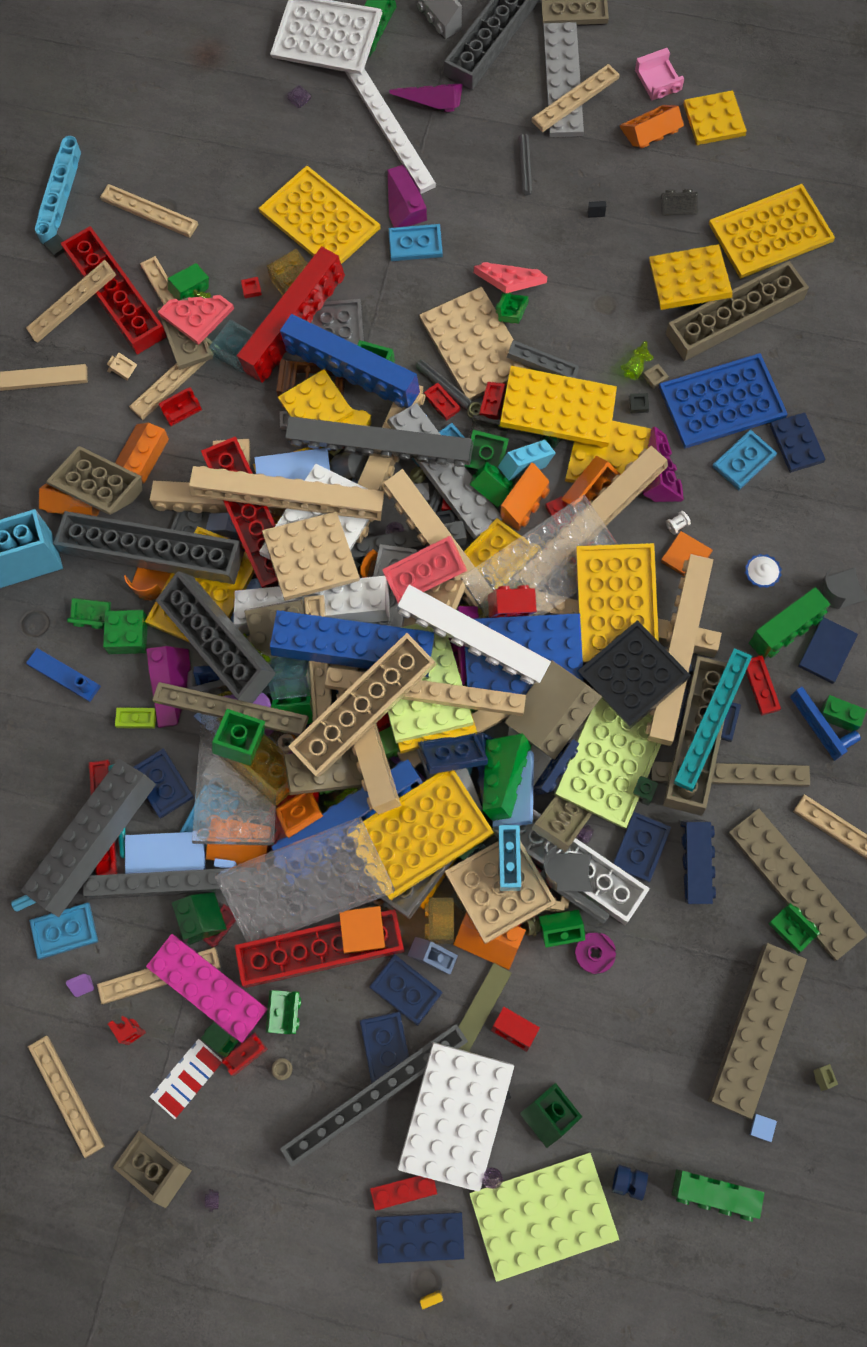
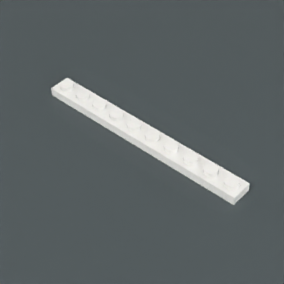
[346,69,436,194]

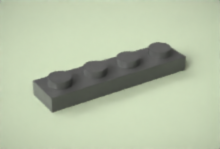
[506,340,579,378]

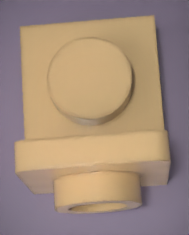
[107,353,137,380]
[545,895,569,913]

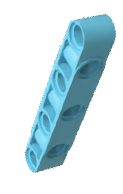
[35,136,81,244]

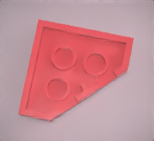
[473,262,548,293]
[158,295,234,345]

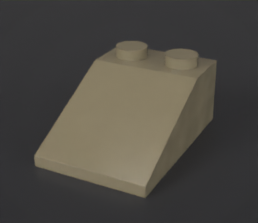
[113,1131,192,1208]

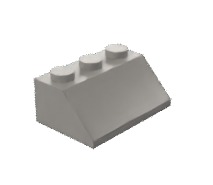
[417,0,462,39]

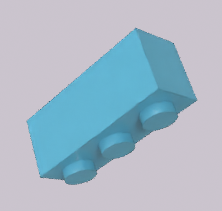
[498,440,556,480]
[498,825,521,891]

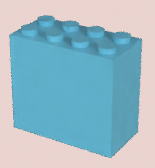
[0,509,63,588]

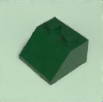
[172,892,227,945]
[520,1083,582,1148]

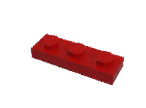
[746,655,781,716]
[370,1176,438,1211]

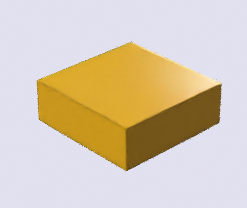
[420,1290,443,1309]

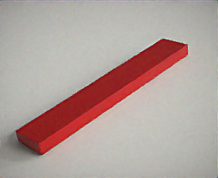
[89,760,117,875]

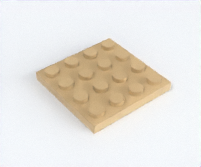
[262,511,360,601]
[445,840,557,944]

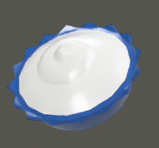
[745,554,782,588]

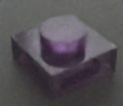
[287,85,311,108]

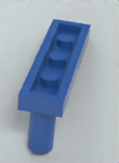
[26,648,101,702]
[790,687,861,761]

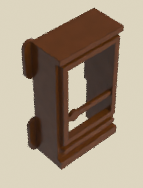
[276,359,345,396]

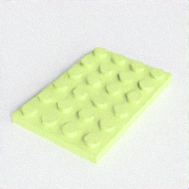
[387,624,474,743]
[554,698,661,829]
[469,1152,619,1282]

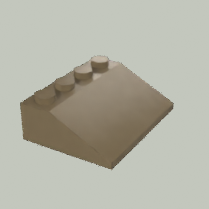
[46,446,143,515]
[504,660,602,759]

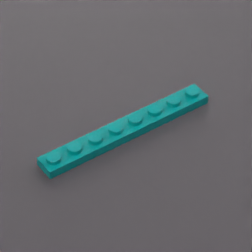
[673,648,752,792]

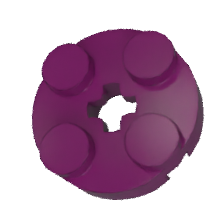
[575,933,616,974]

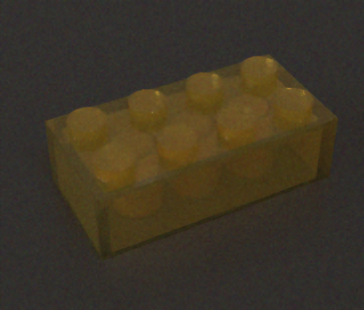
[221,734,290,807]

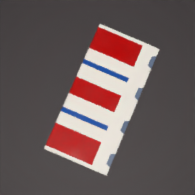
[150,1039,222,1119]

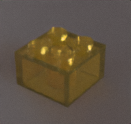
[267,249,308,295]
[425,898,454,944]

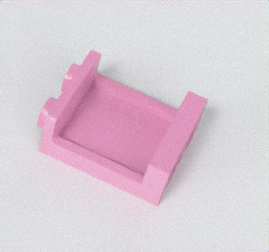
[635,48,684,100]

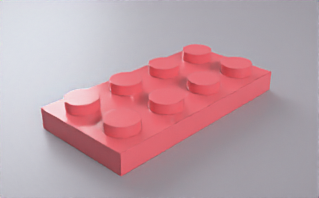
[382,536,467,603]

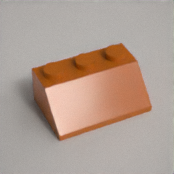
[620,105,684,148]
[115,422,169,484]
[562,456,621,514]
[500,462,550,531]
[39,483,100,516]
[206,817,273,867]
[454,912,526,970]

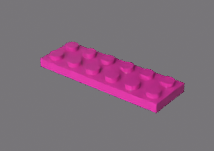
[146,934,268,1043]

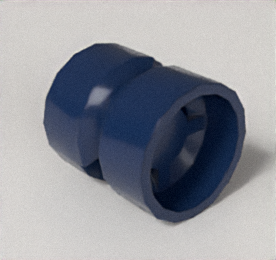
[612,1164,648,1201]

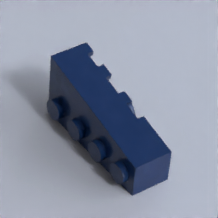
[680,820,716,904]

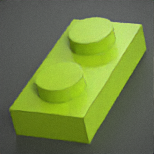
[115,708,156,729]

